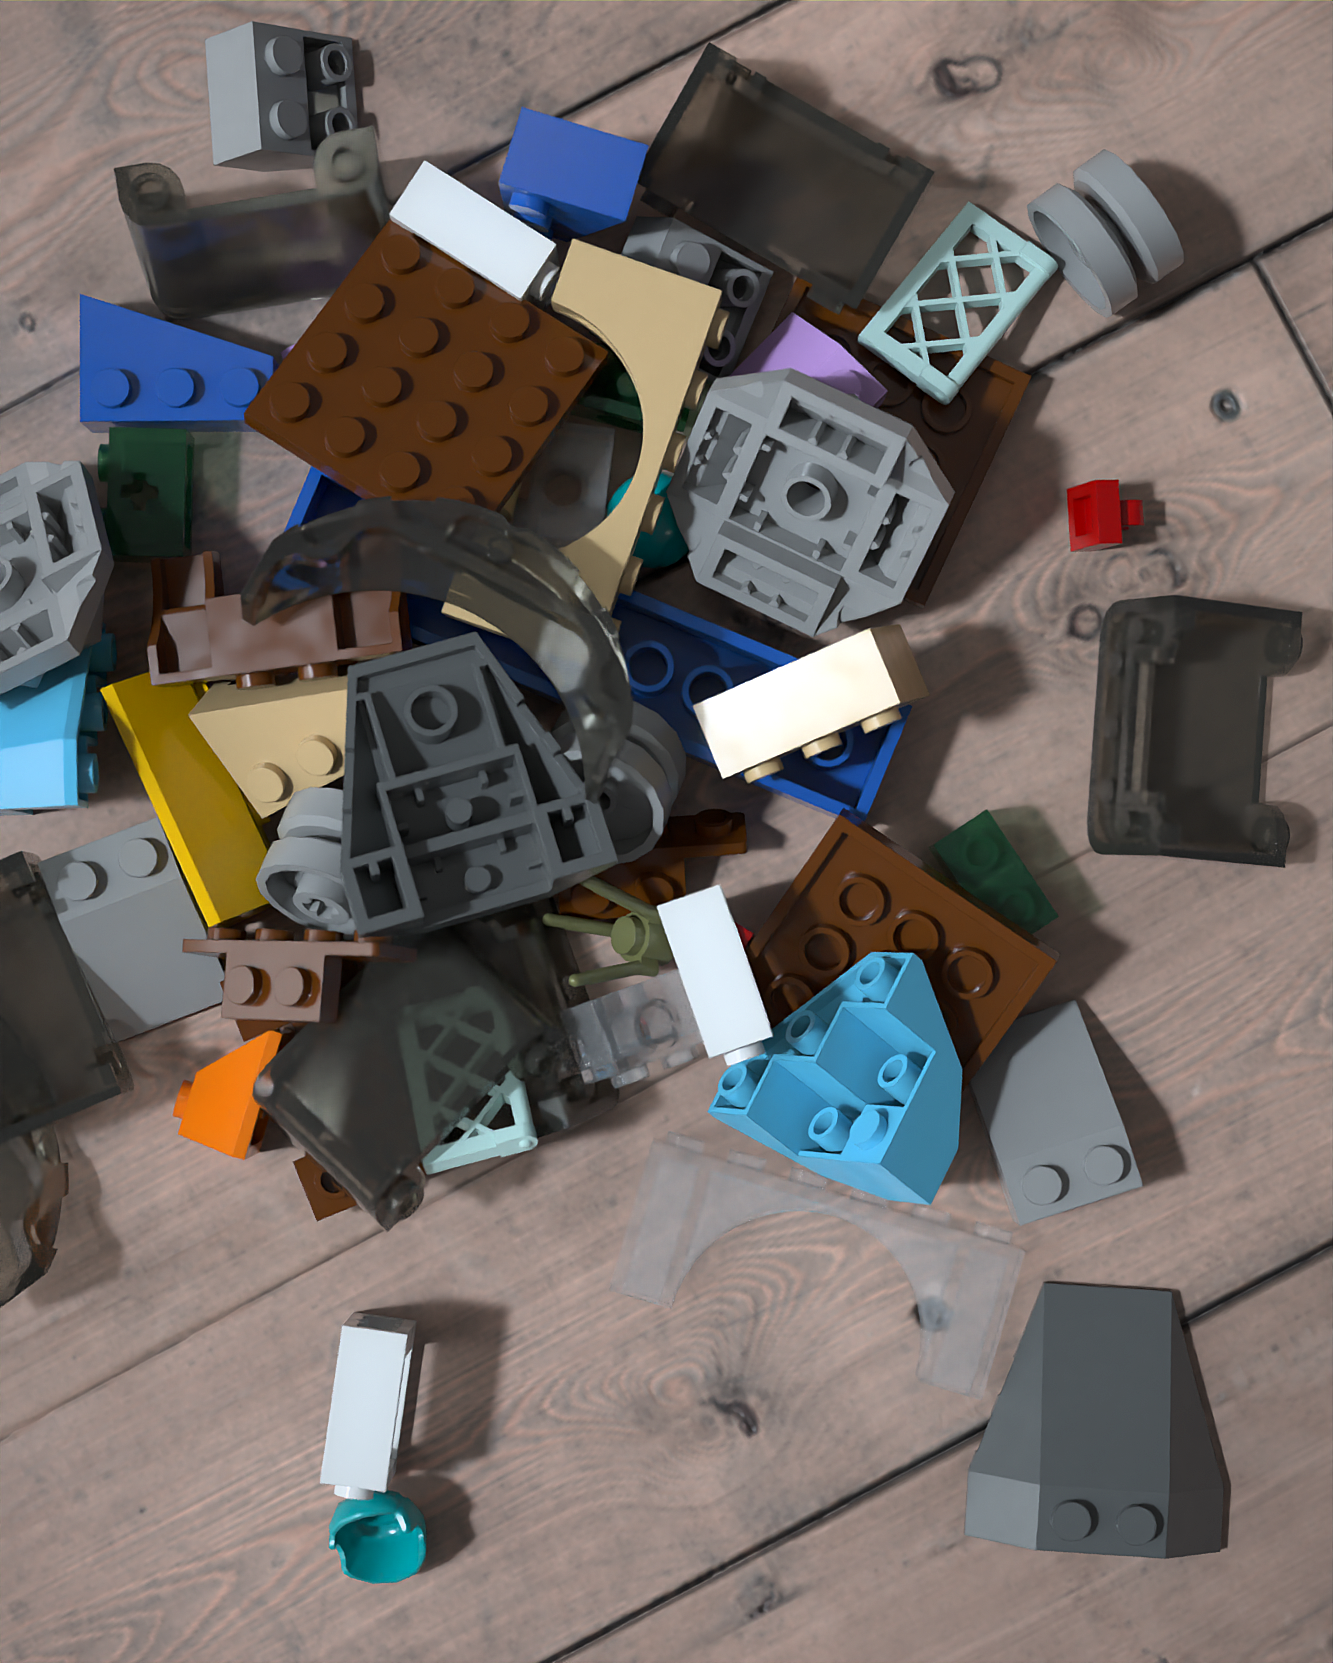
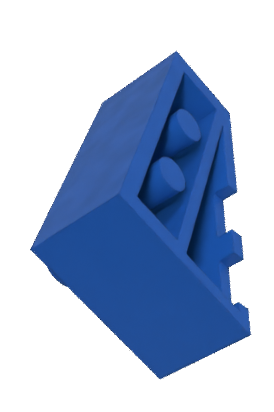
[499,107,649,242]
[80,294,279,433]

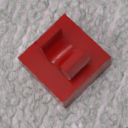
[1067,479,1144,552]

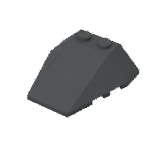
[340,632,618,938]
[964,1282,1224,1559]

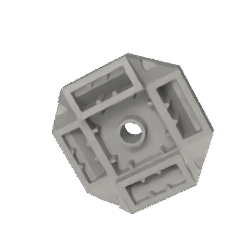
[666,368,955,637]
[0,461,114,695]

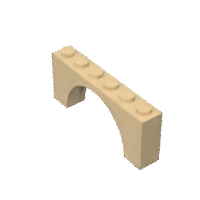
[442,239,730,668]

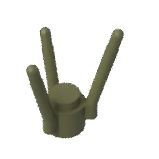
[543,876,674,987]

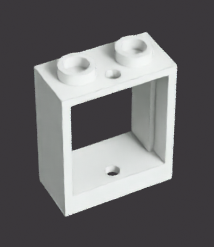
[389,160,561,312]
[657,884,774,1066]
[320,1312,417,1500]

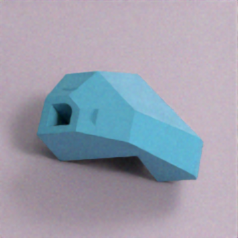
[0,622,117,816]
[707,952,962,1205]

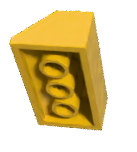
[100,672,273,928]

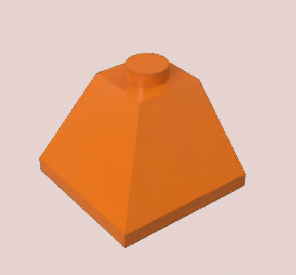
[173,1027,296,1160]

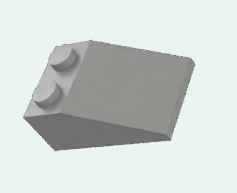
[37,817,225,1043]
[968,999,1143,1226]

